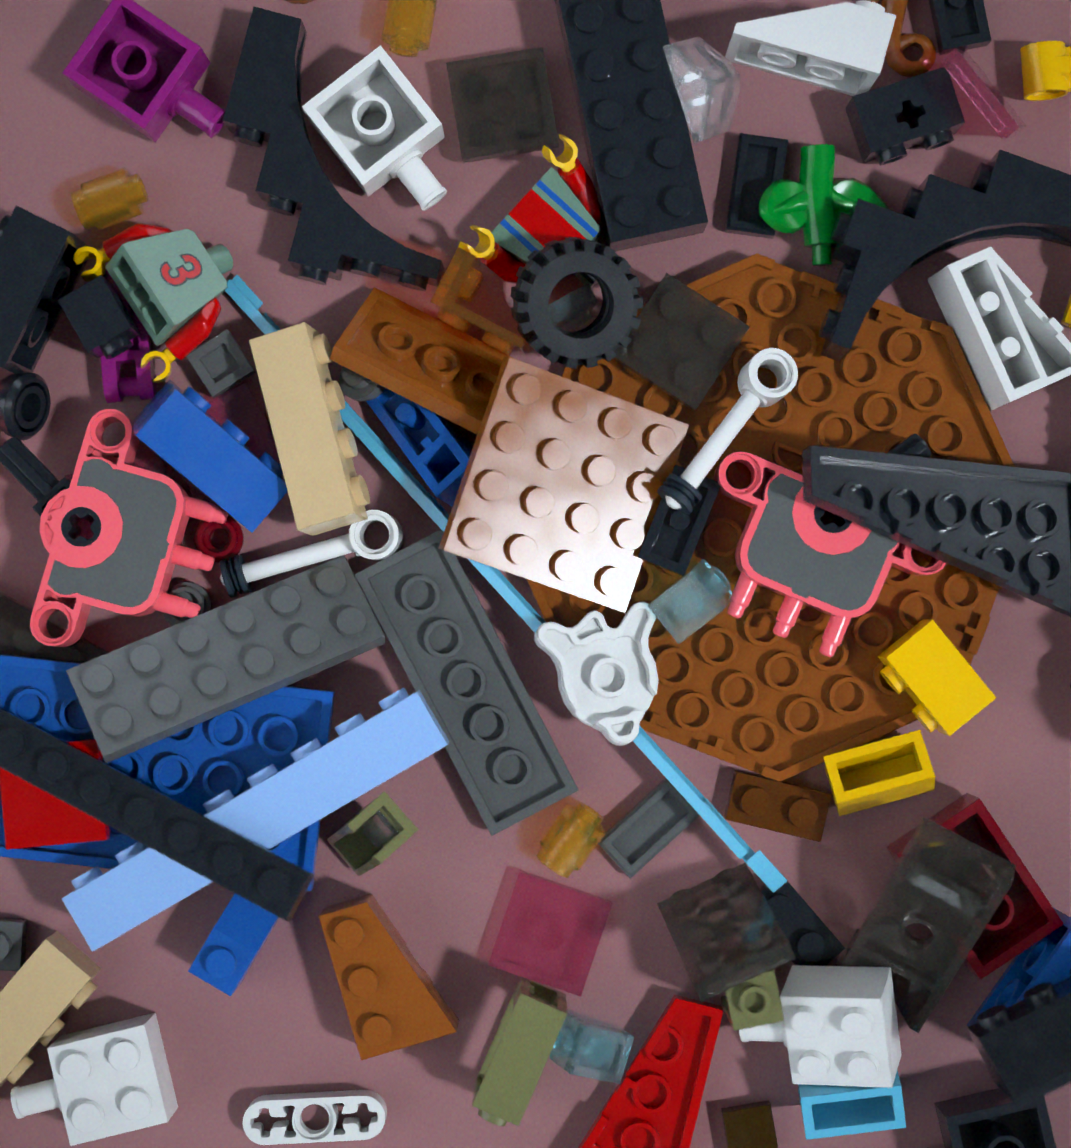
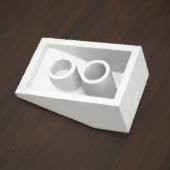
[724,0,896,96]

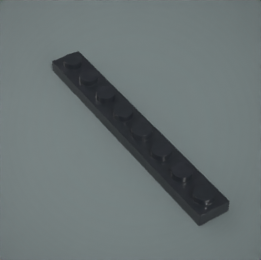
[0,707,314,921]

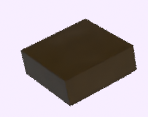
[721,1100,778,1148]

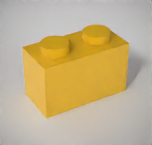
[877,619,996,736]
[823,730,935,816]

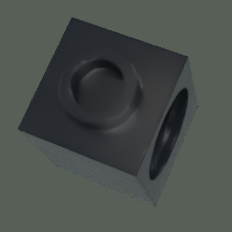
[58,275,141,359]

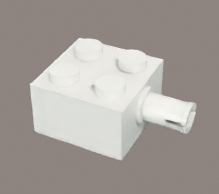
[302,45,447,211]
[739,965,902,1088]
[11,1012,178,1146]

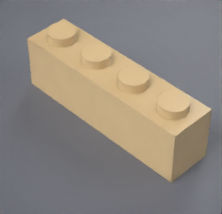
[249,322,370,536]
[0,931,102,1101]

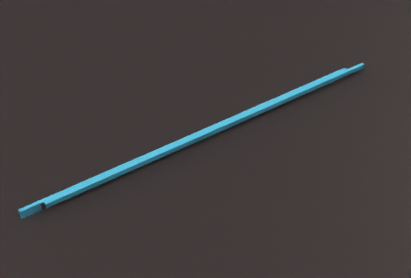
[225,274,788,893]

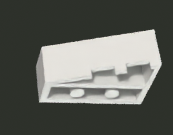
[927,247,1071,411]

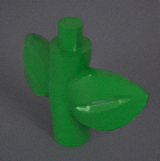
[758,144,888,266]

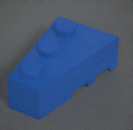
[133,379,288,533]

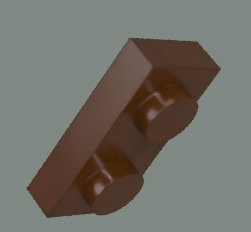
[724,771,832,842]

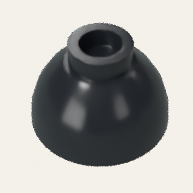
[0,372,51,440]

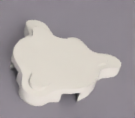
[534,602,659,746]

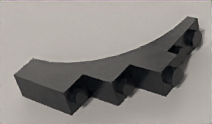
[223,6,444,291]
[819,149,1071,361]

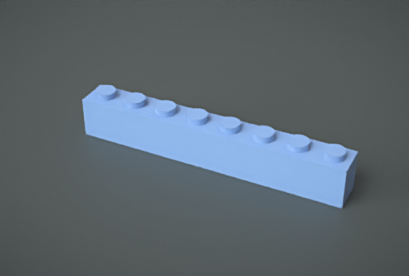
[62,687,449,952]

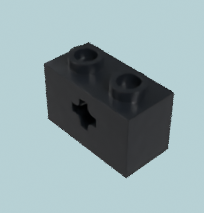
[845,66,965,165]

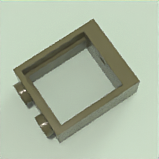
[472,975,568,1126]

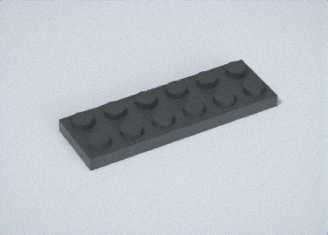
[354,529,579,836]
[66,555,385,763]

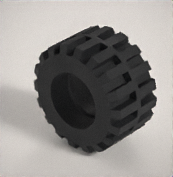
[510,237,643,368]

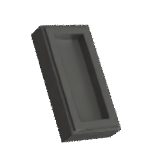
[597,778,700,879]

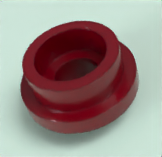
[194,516,244,563]

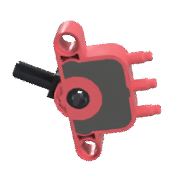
[0,409,228,647]
[714,434,946,658]

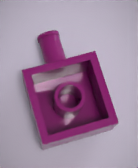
[62,0,226,143]

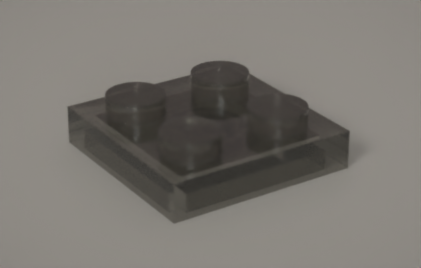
[446,47,559,163]
[613,273,750,412]

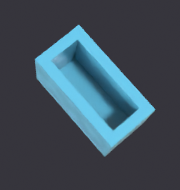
[797,1070,906,1140]

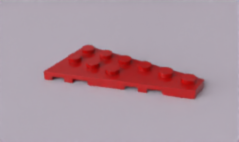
[578,994,724,1148]

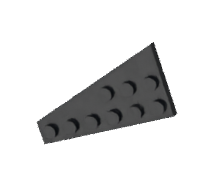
[802,445,1071,617]

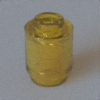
[381,0,437,57]
[71,167,149,230]
[536,802,606,878]

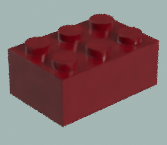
[886,793,1064,980]

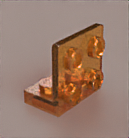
[430,247,528,356]

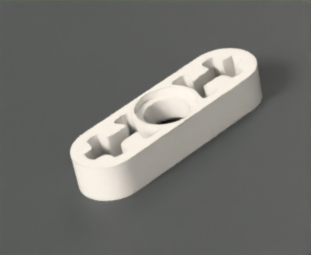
[243,1090,387,1145]

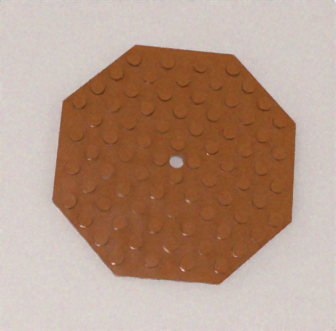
[527,253,1015,782]

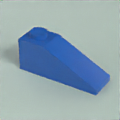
[366,388,473,507]
[188,894,279,997]

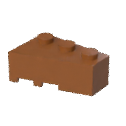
[319,893,459,1061]

